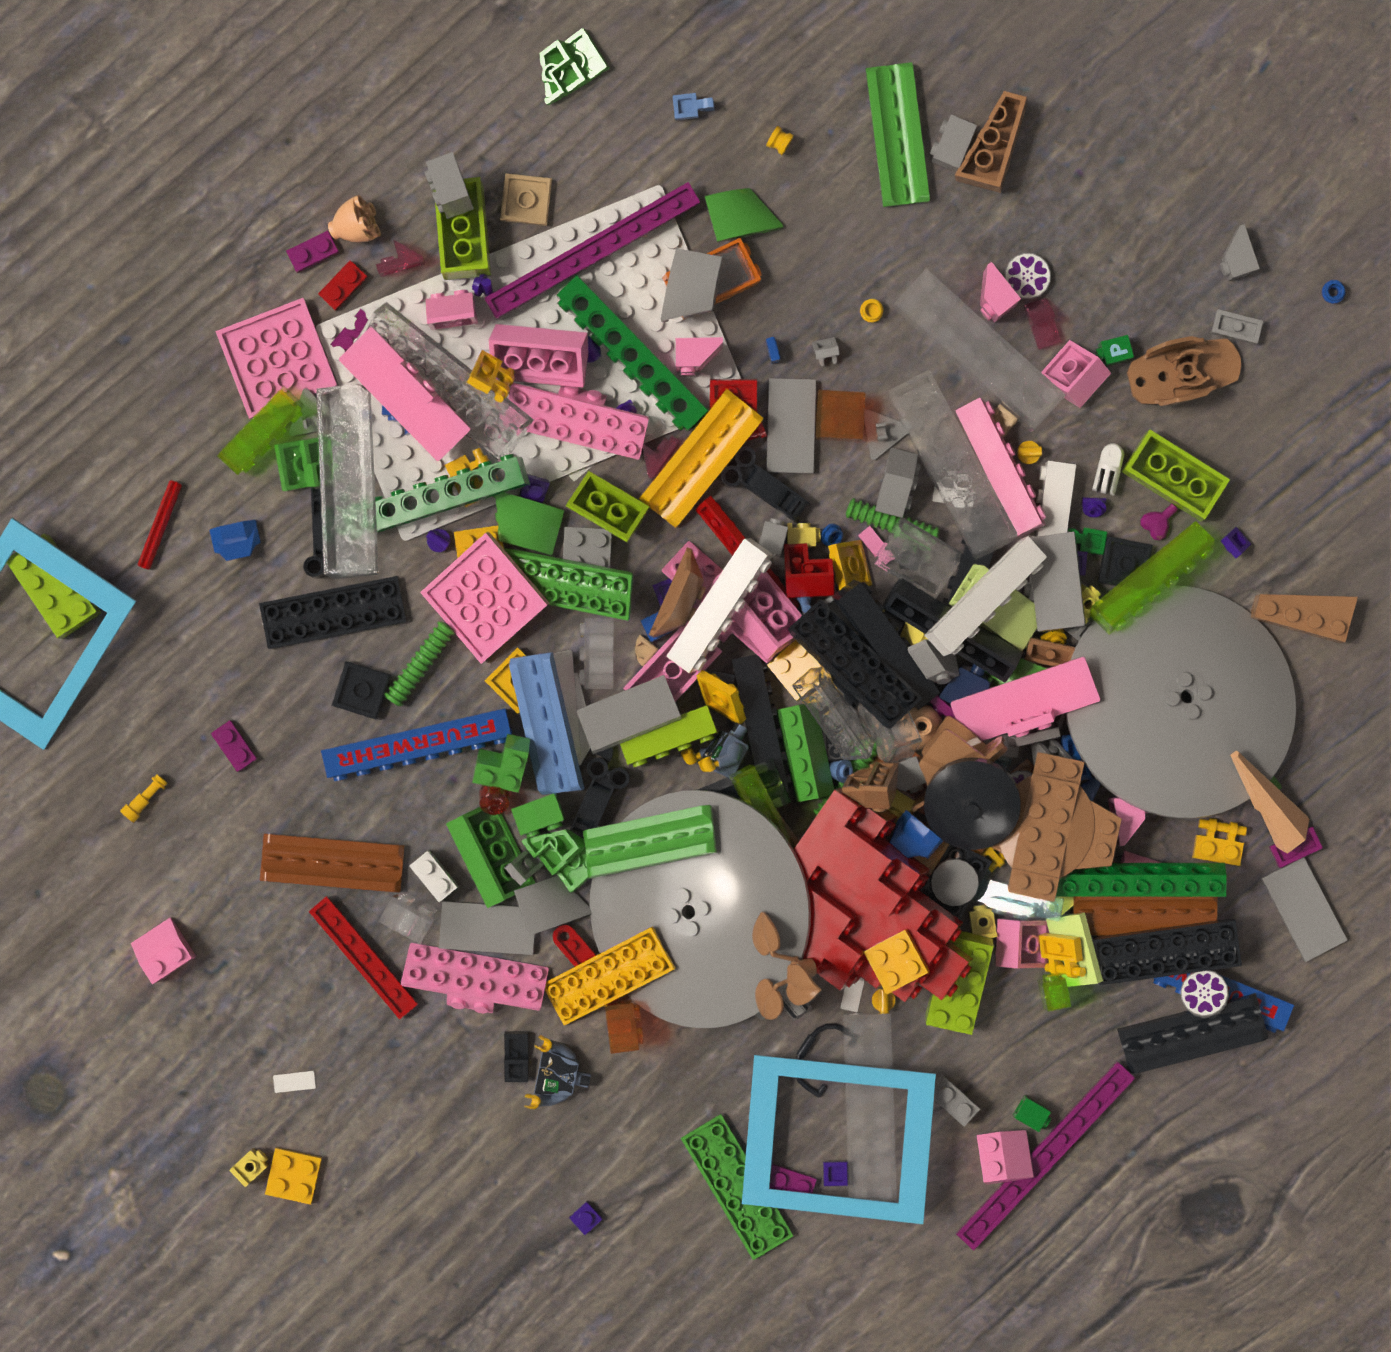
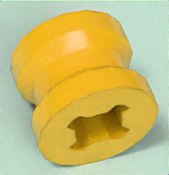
[766,126,794,155]

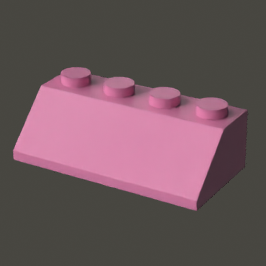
[489,324,589,388]

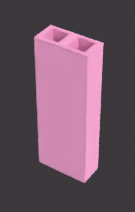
[858,526,896,568]

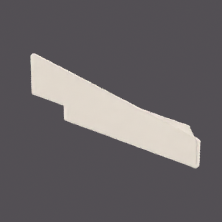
[553,650,590,765]

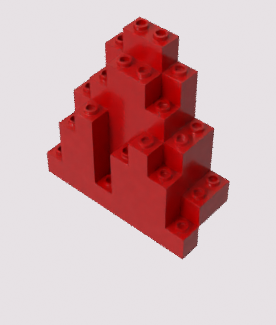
[794,788,973,1002]

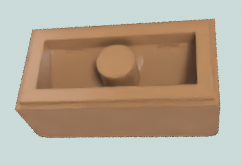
[1025,637,1075,666]

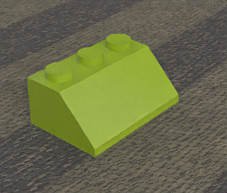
[566,471,649,542]

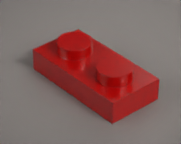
[318,260,368,311]

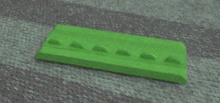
[865,62,930,207]
[504,549,633,621]
[583,805,717,879]
[681,1114,794,1260]

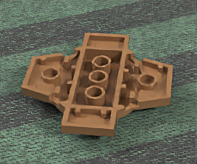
[991,752,1122,902]

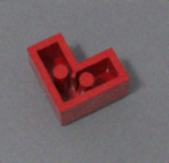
[784,543,834,598]

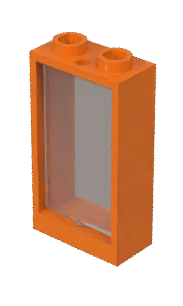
[662,238,762,320]

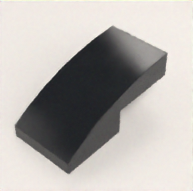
[504,1031,529,1082]

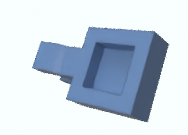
[673,93,715,121]

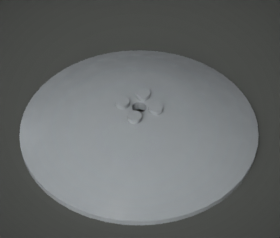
[1066,586,1296,819]
[590,790,811,1028]

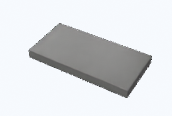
[766,378,816,474]
[1030,532,1086,632]
[576,675,682,754]
[1261,857,1347,962]
[439,901,535,955]

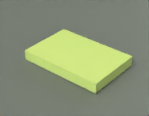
[1046,912,1103,987]

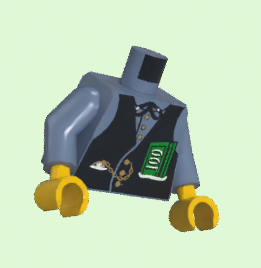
[681,723,748,779]
[524,1035,591,1109]

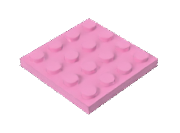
[216,298,338,420]
[420,531,550,664]

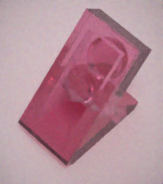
[376,240,425,277]
[1023,298,1061,350]
[643,436,680,481]

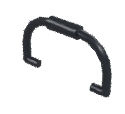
[796,1023,858,1098]

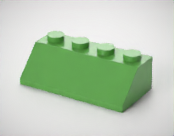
[777,702,834,802]
[446,800,535,908]

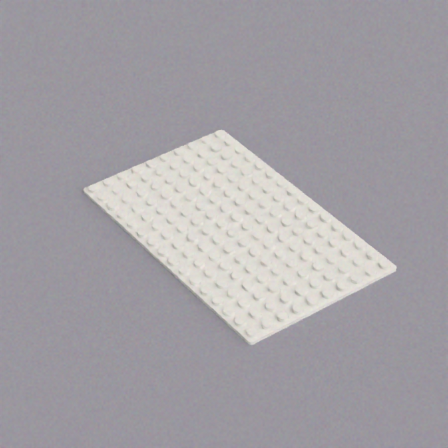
[316,185,741,541]

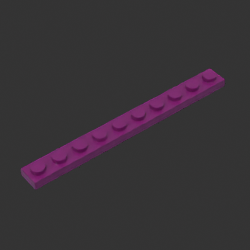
[484,182,700,320]
[956,1061,1135,1251]

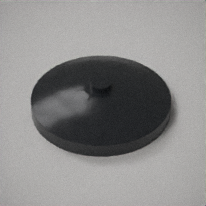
[924,757,1021,850]

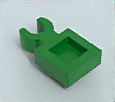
[1067,527,1107,555]

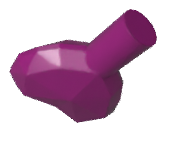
[1140,503,1178,540]

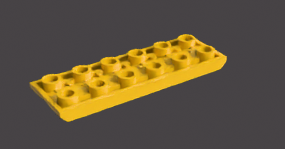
[639,389,763,528]
[545,926,676,1026]

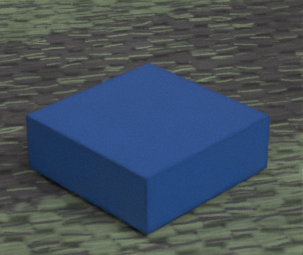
[765,337,780,364]

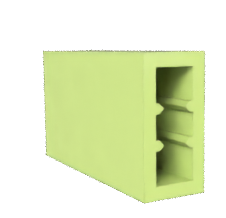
[949,564,1037,652]

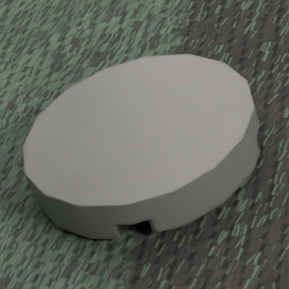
[931,859,978,906]

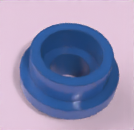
[1322,280,1346,304]
[821,523,843,546]

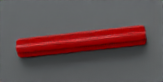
[138,480,182,570]

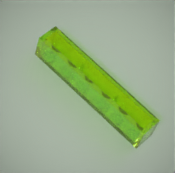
[1090,521,1215,635]

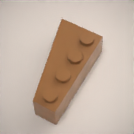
[955,91,1027,193]
[1251,594,1358,643]

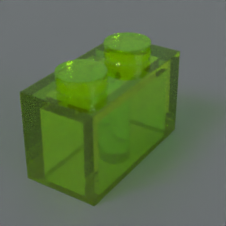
[1037,973,1071,1012]

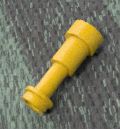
[120,774,167,823]

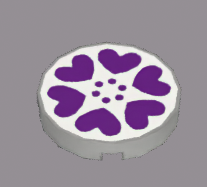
[1004,253,1051,300]
[1180,970,1229,1018]

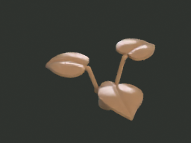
[752,911,822,1020]

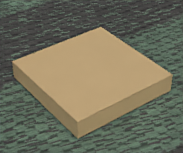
[500,173,552,226]

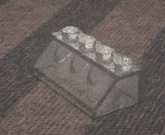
[791,667,875,760]

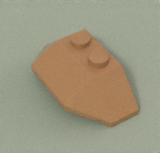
[649,547,706,638]
[842,762,899,812]

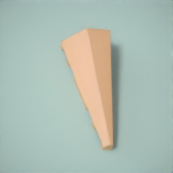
[1230,751,1310,854]

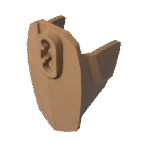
[1127,336,1241,406]
[911,716,1008,813]

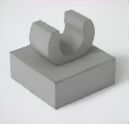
[812,337,840,366]

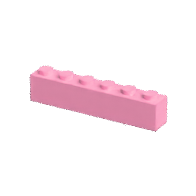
[955,398,1046,538]

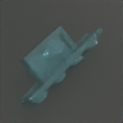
[971,878,1064,921]

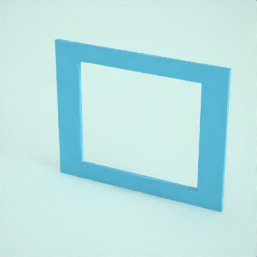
[0,518,136,750]
[742,1055,936,1224]

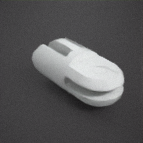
[1092,443,1124,496]

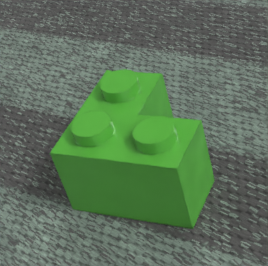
[472,734,530,793]
[511,793,566,838]

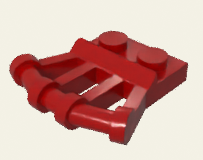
[710,379,767,442]

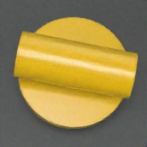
[1017,441,1042,464]
[1040,629,1067,645]
[872,988,895,1013]

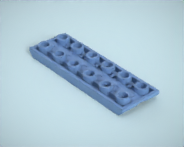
[509,652,584,795]

